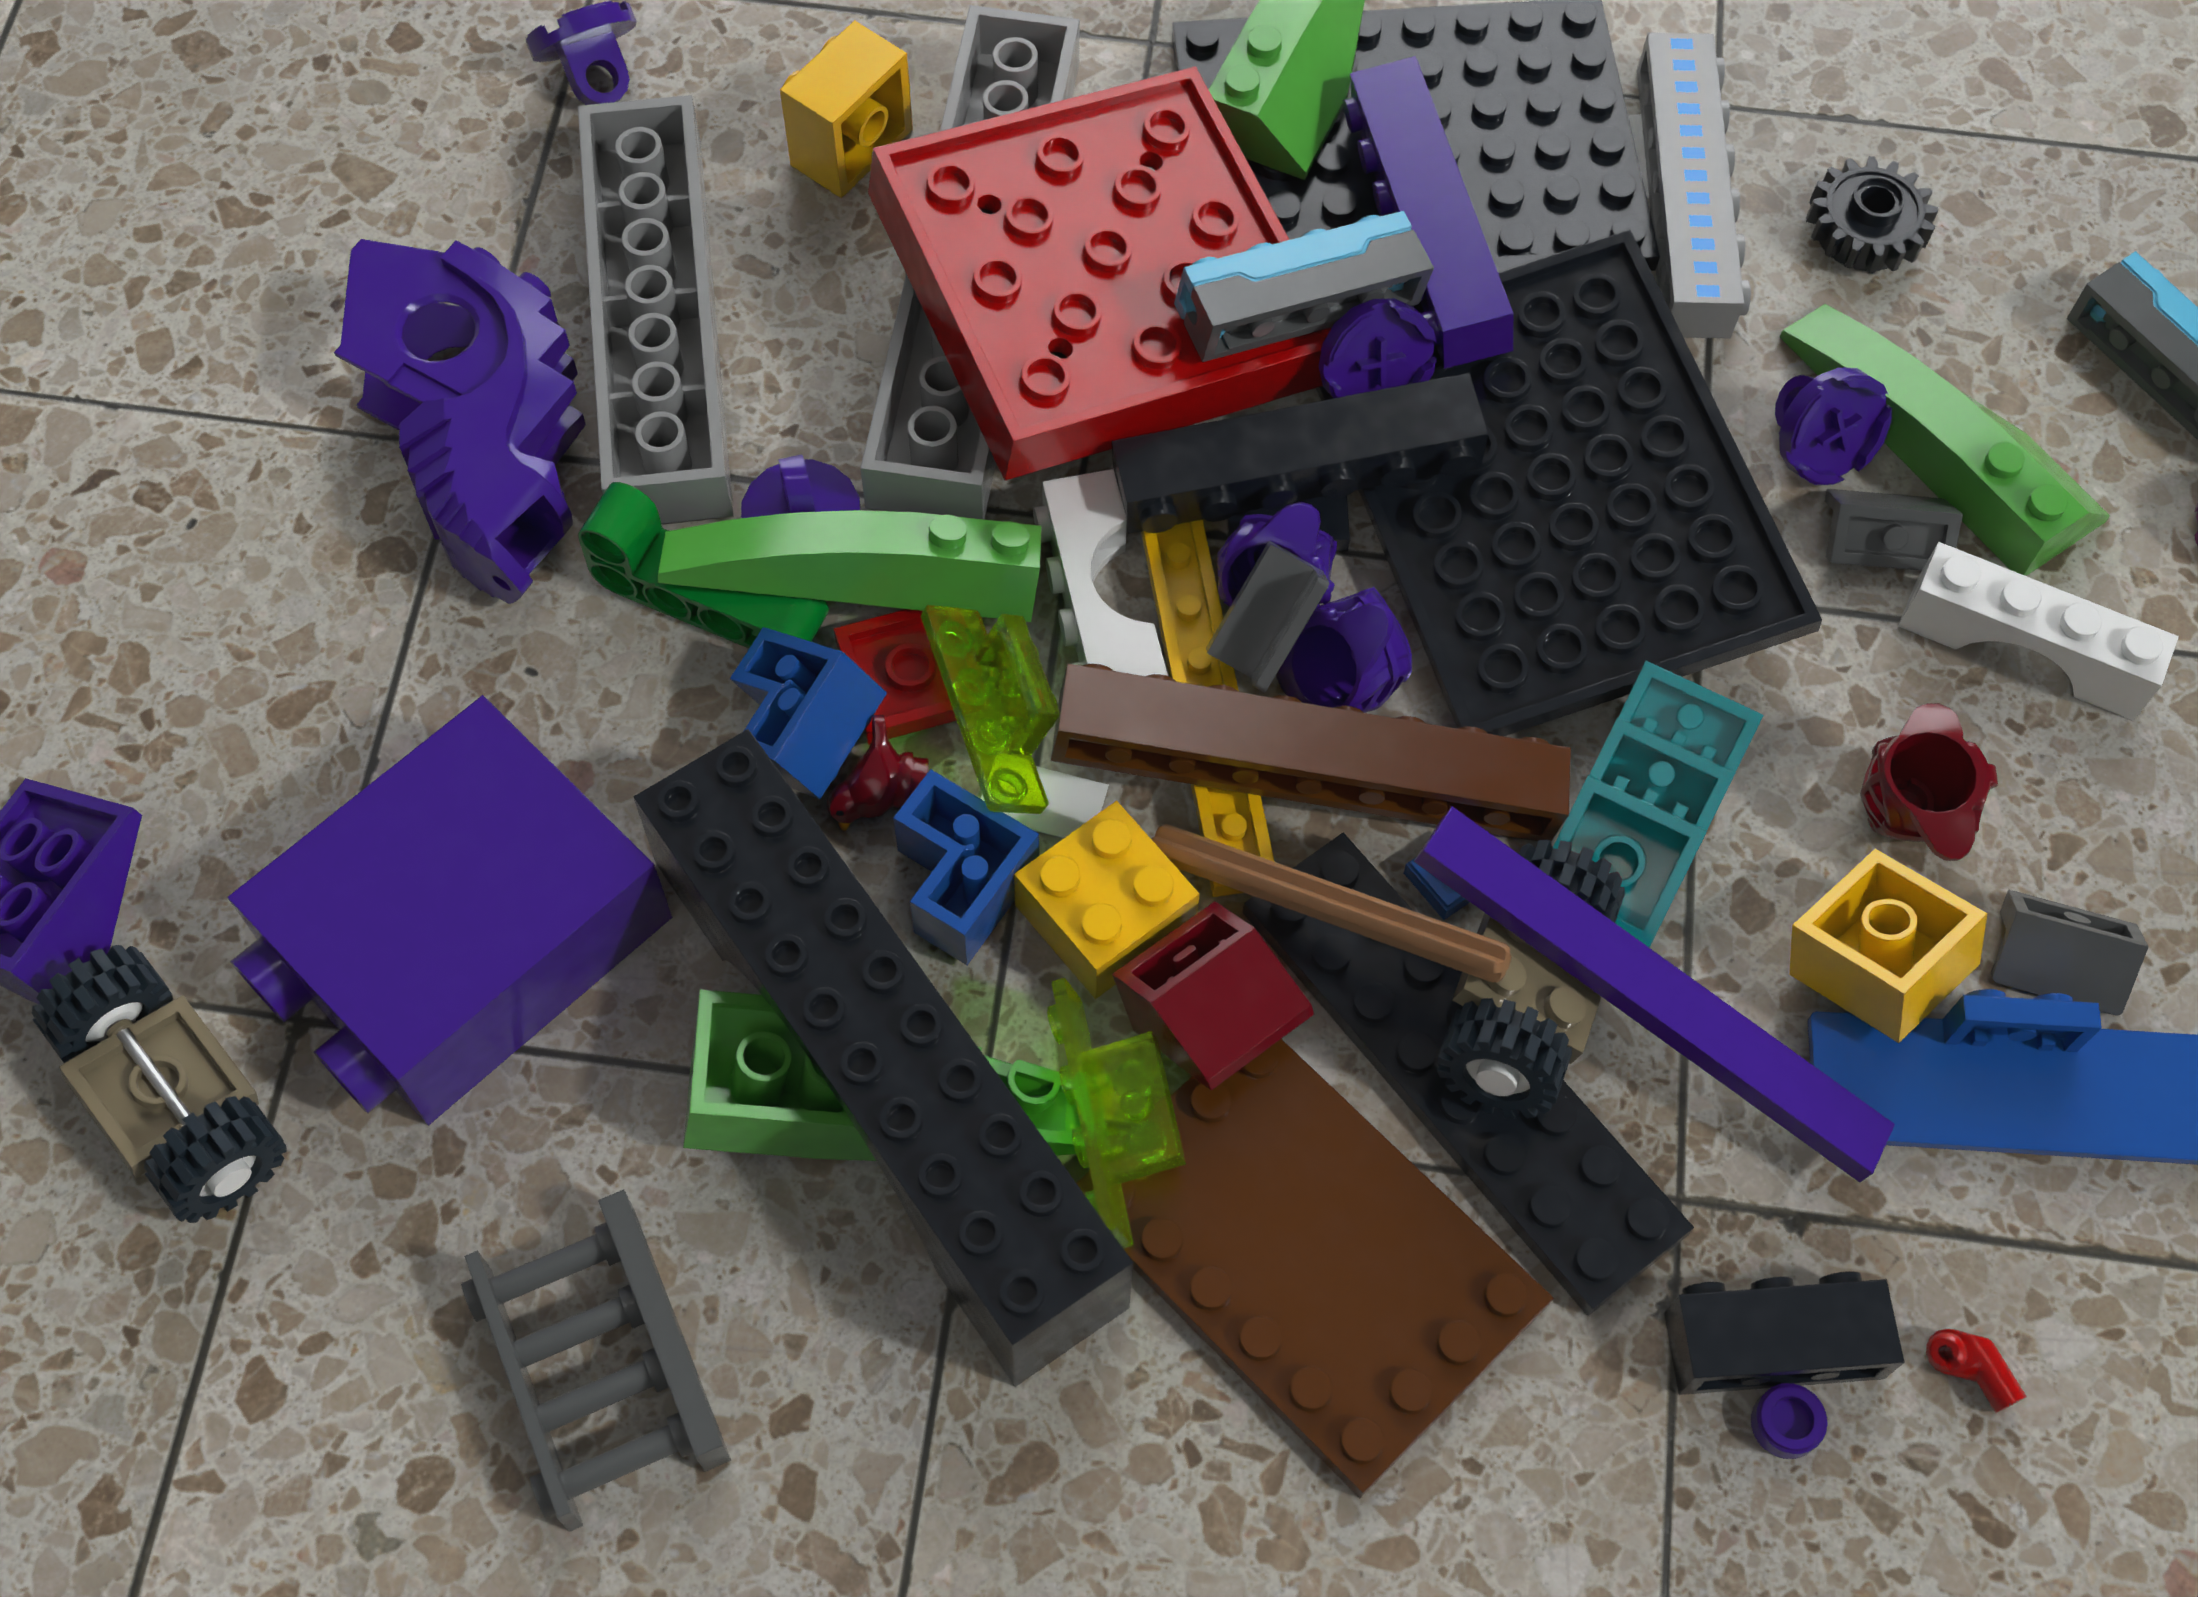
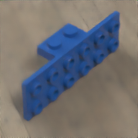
[1807,989,2198,1165]

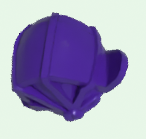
[1217,502,1337,607]
[1276,587,1412,713]

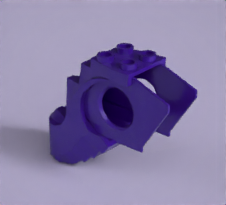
[334,239,586,604]

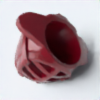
[1860,703,1998,861]

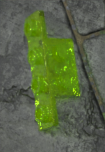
[921,605,1060,814]
[1047,977,1186,1249]

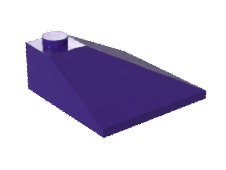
[0,778,142,1004]

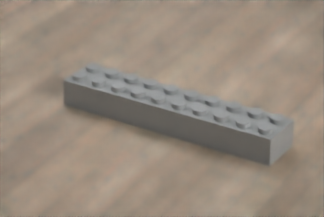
[860,5,1080,519]

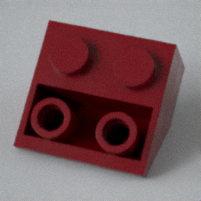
[1112,901,1314,1090]

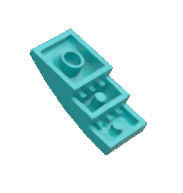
[1553,661,1764,948]

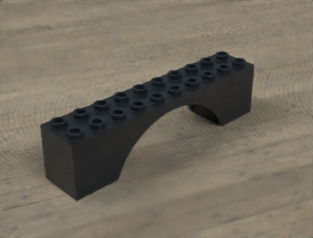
[633,729,1133,1387]

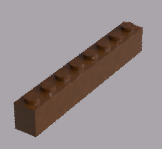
[1050,663,1571,842]

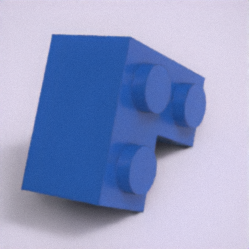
[730,627,887,799]
[893,769,1039,966]

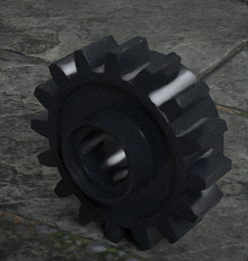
[1806,156,1938,273]

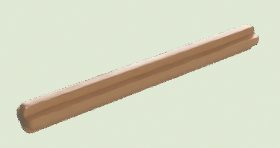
[1151,824,1512,983]

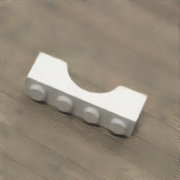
[1033,469,1168,676]
[1898,542,2179,721]

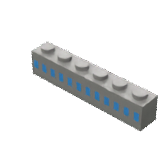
[1637,32,1751,339]

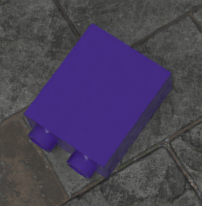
[227,695,673,1126]

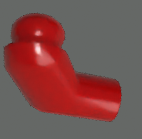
[1926,1329,2027,1413]

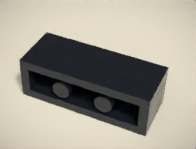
[1664,1271,1905,1395]

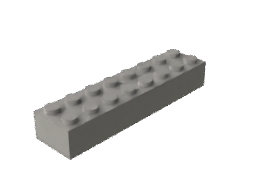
[578,95,734,524]

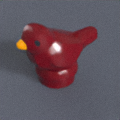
[826,715,929,831]

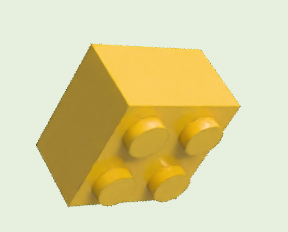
[780,20,913,198]
[1014,800,1200,1000]
[1789,849,1988,1043]

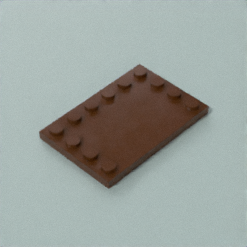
[1076,1039,1554,1498]

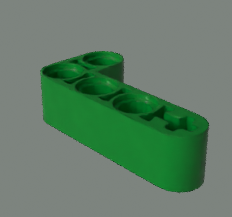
[578,482,829,648]

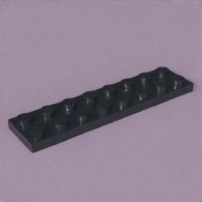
[1242,832,1694,1316]

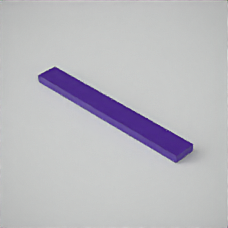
[1414,806,1895,1182]

